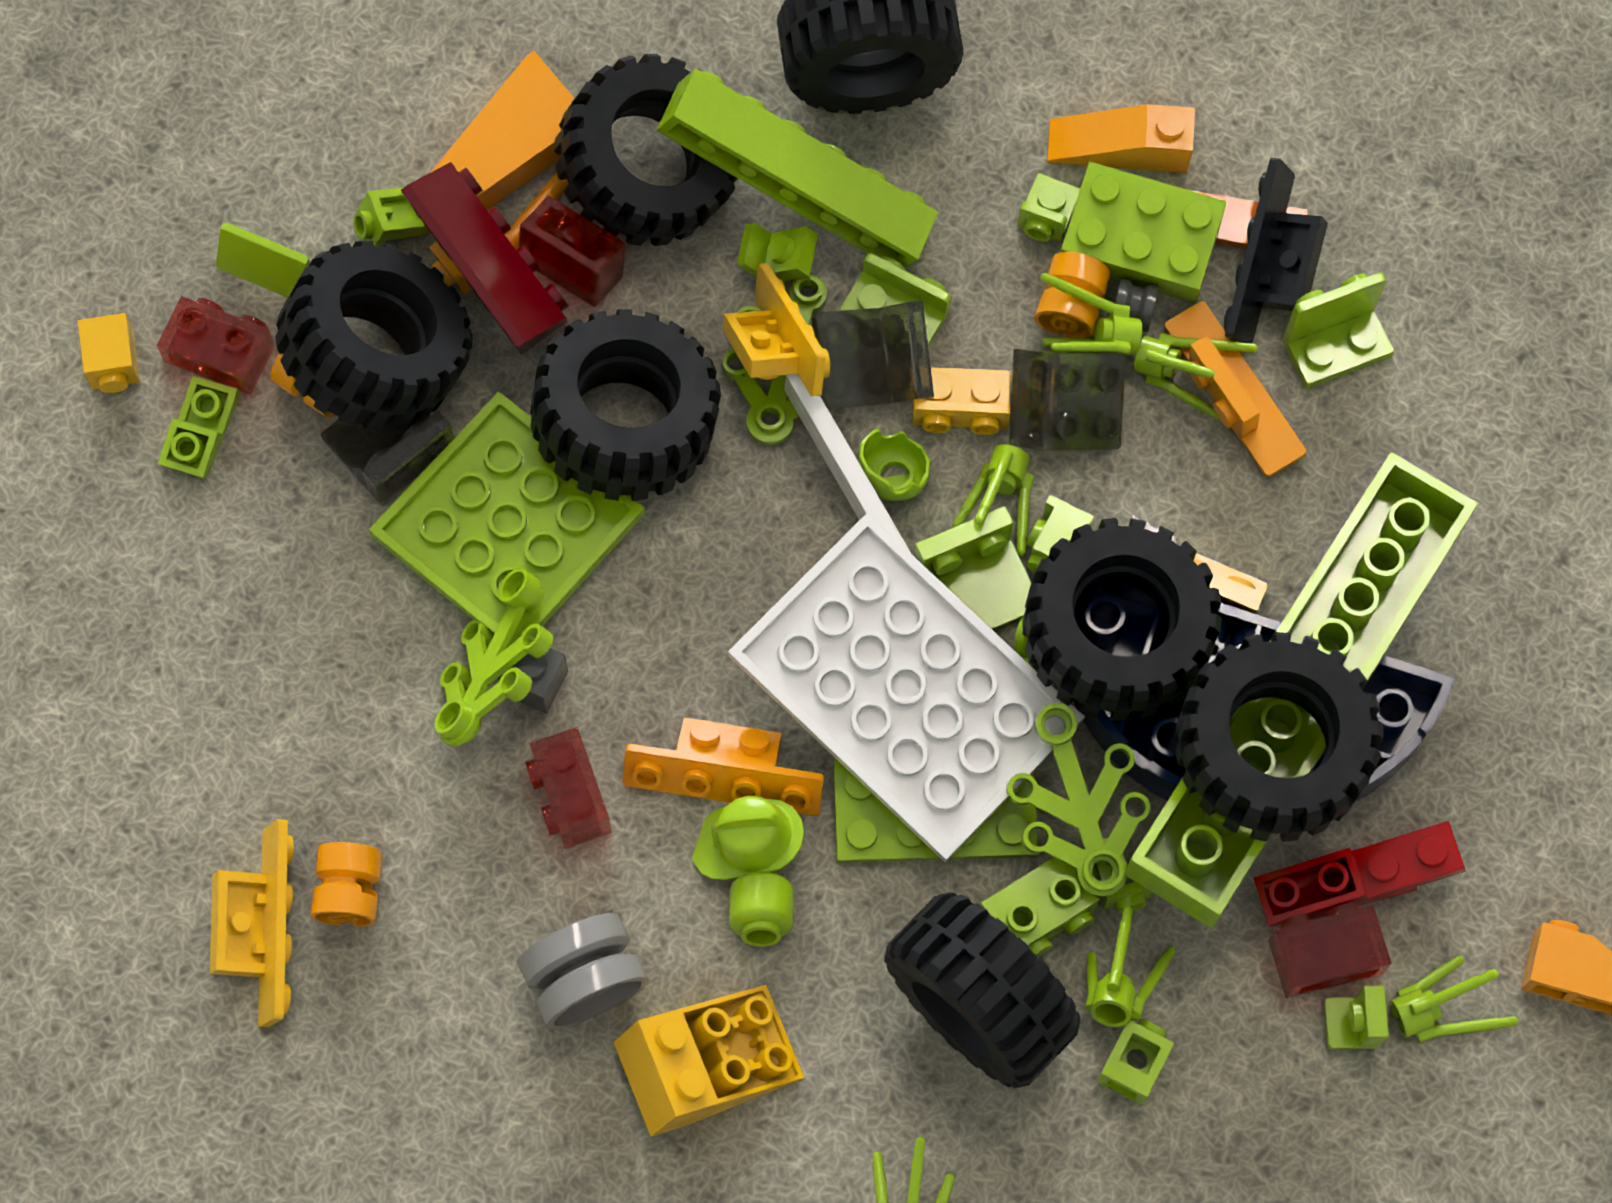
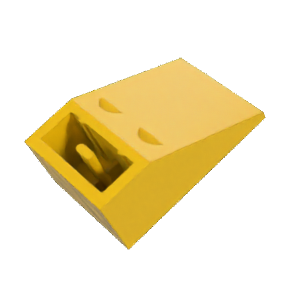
[613,985,805,1137]

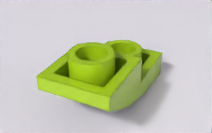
[157,375,242,479]

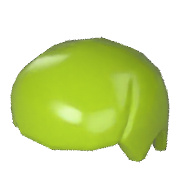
[857,428,931,501]

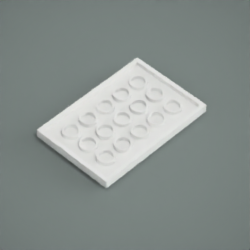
[728,513,1085,863]

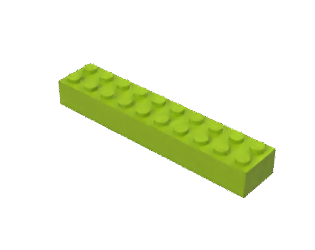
[1124,452,1478,929]

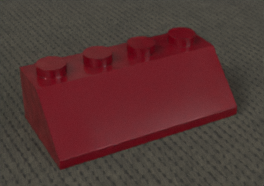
[401,162,569,355]

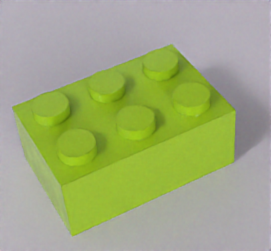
[1061,161,1227,304]

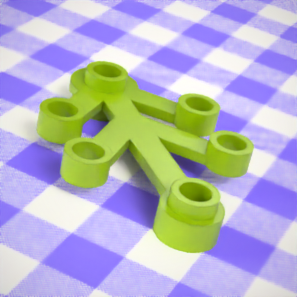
[722,275,856,445]
[435,567,553,747]
[1006,703,1151,897]

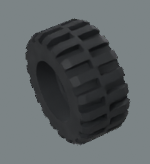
[777,0,964,114]
[554,54,738,246]
[275,241,473,431]
[530,309,721,501]
[1022,518,1222,721]
[1175,632,1383,842]
[884,892,1080,1088]

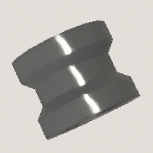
[1115,278,1159,332]

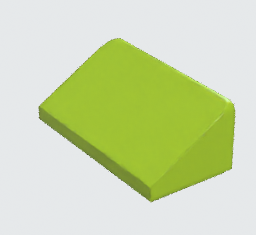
[216,223,310,298]

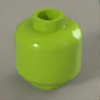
[728,871,795,947]

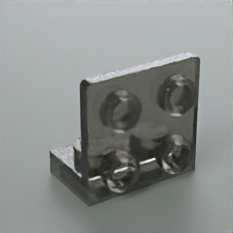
[811,301,934,410]
[1009,349,1126,451]
[321,411,454,506]

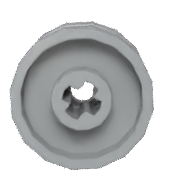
[517,913,649,1030]

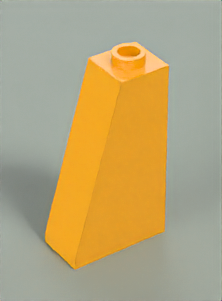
[430,51,574,210]

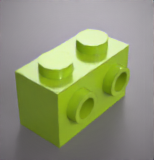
[981,857,1100,958]

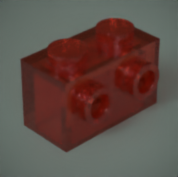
[519,195,626,307]
[157,296,275,395]
[525,727,612,849]
[1268,902,1392,998]

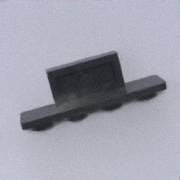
[1224,158,1328,343]

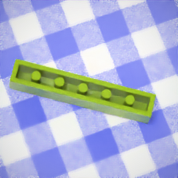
[656,68,938,268]

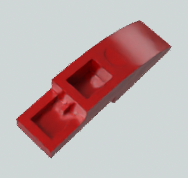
[1253,821,1466,927]

